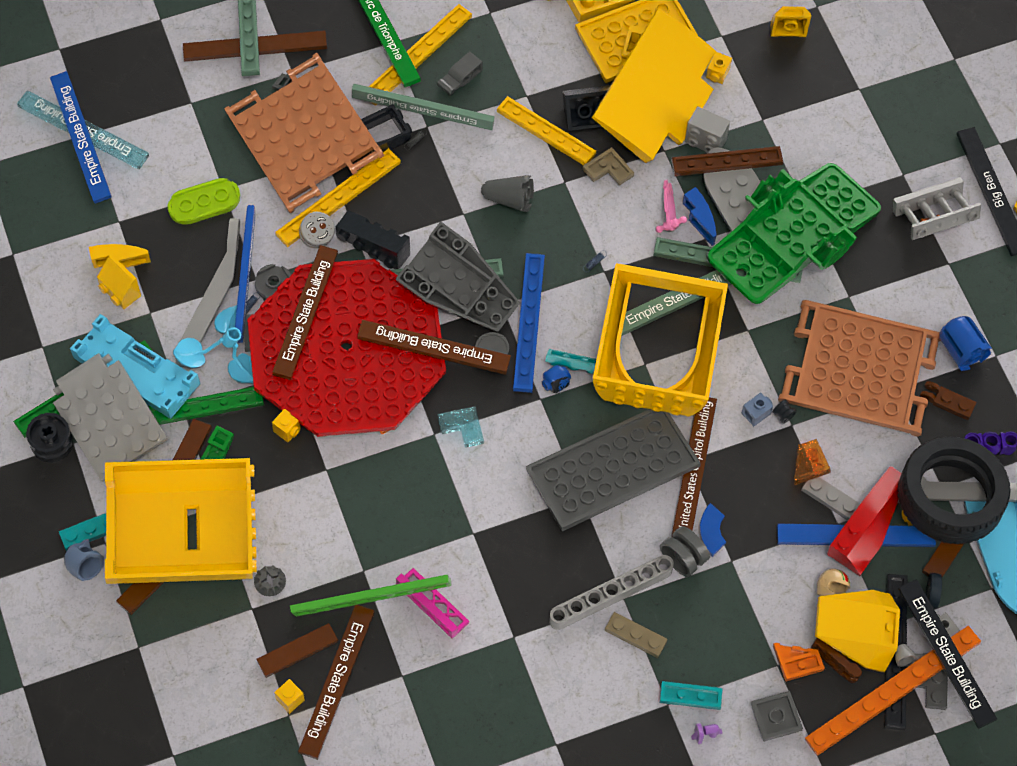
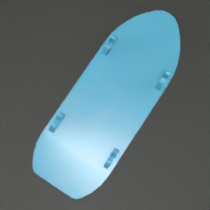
[964,501,1017,614]

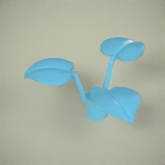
[173,306,253,383]

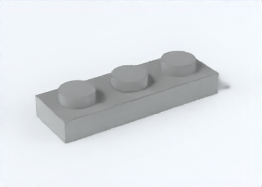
[801,473,860,521]

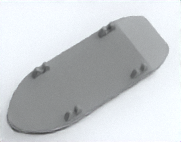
[703,147,760,232]

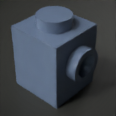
[741,393,773,427]

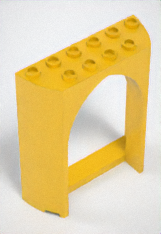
[593,263,728,416]

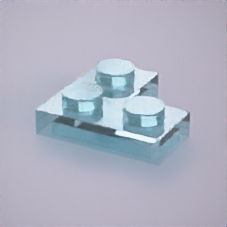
[438,406,484,448]

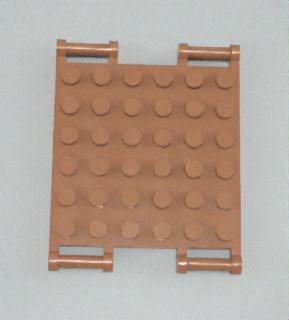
[224,53,384,213]
[778,300,941,437]

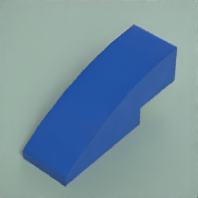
[683,187,716,246]

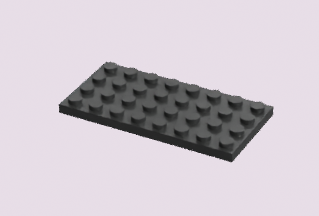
[526,409,701,531]

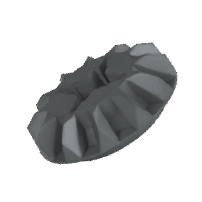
[254,565,286,596]

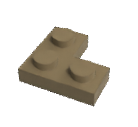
[583,147,634,186]

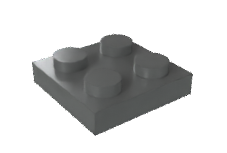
[751,691,803,742]

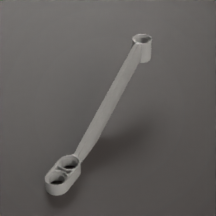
[175,218,240,367]
[921,476,1017,502]

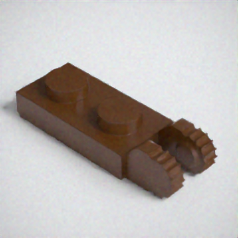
[920,381,977,420]
[811,638,862,683]

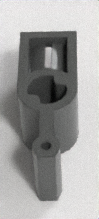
[437,51,483,95]

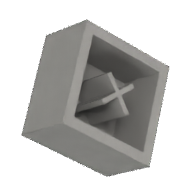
[685,106,730,153]

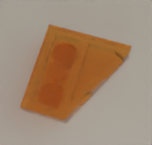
[794,439,831,485]

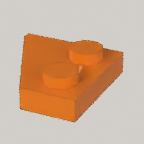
[773,643,825,681]

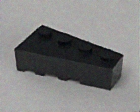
[335,210,410,269]

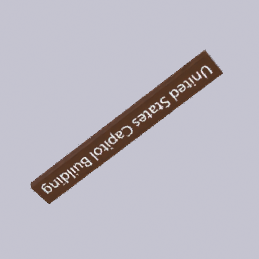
[671,397,717,538]

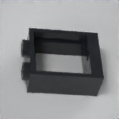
[361,104,412,154]

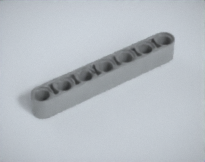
[549,555,674,630]

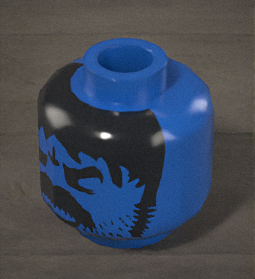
[542,365,571,393]

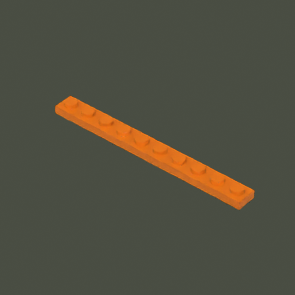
[805,625,981,756]

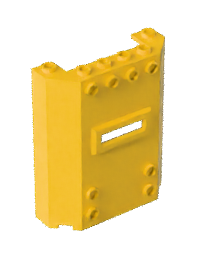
[105,458,257,584]

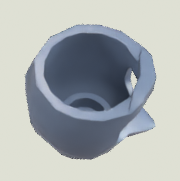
[64,539,104,581]

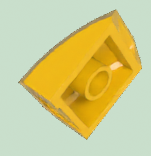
[770,6,811,37]

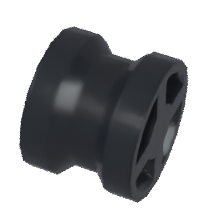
[772,400,797,424]

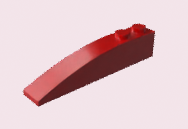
[827,466,902,576]

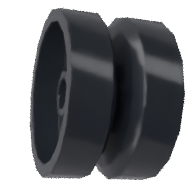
[26,413,74,463]

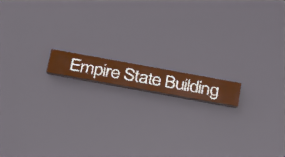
[272,245,338,380]
[358,320,511,375]
[298,605,375,760]

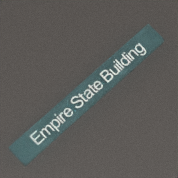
[17,90,149,169]

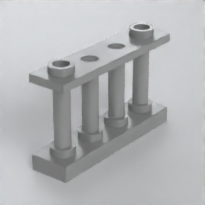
[893,177,981,240]

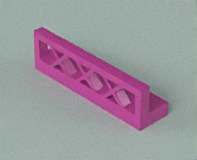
[396,568,469,639]

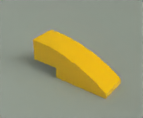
[89,244,151,268]

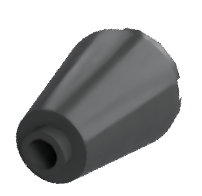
[481,175,534,212]

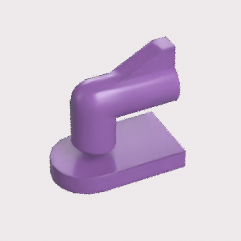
[691,723,723,744]

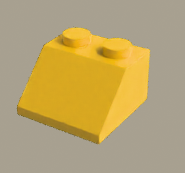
[97,254,141,309]

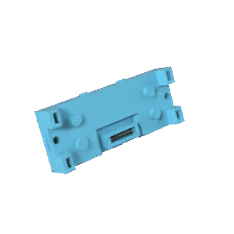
[70,314,200,419]

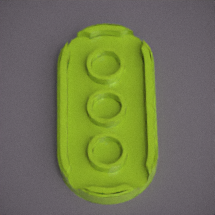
[167,178,240,224]

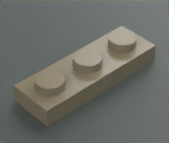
[605,612,668,658]

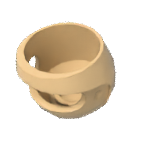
[817,569,850,596]

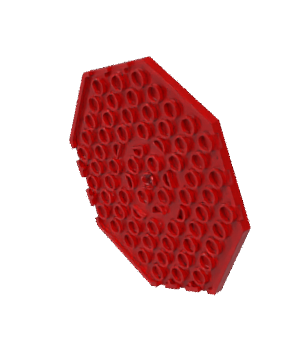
[247,259,446,437]

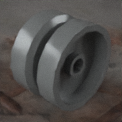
[660,526,710,577]

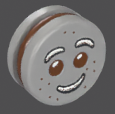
[299,212,335,248]

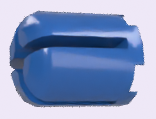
[939,316,992,371]

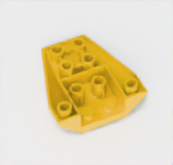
[815,590,900,672]

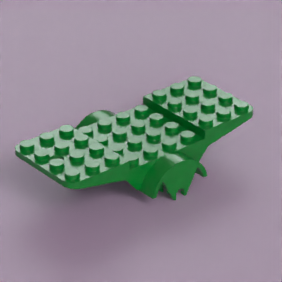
[707,163,881,304]

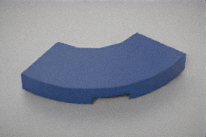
[700,503,726,557]

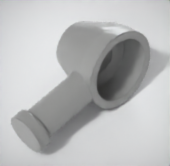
[895,644,927,667]

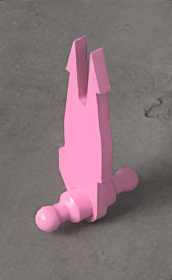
[656,179,687,233]

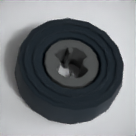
[925,573,942,609]

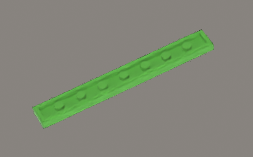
[290,574,452,617]

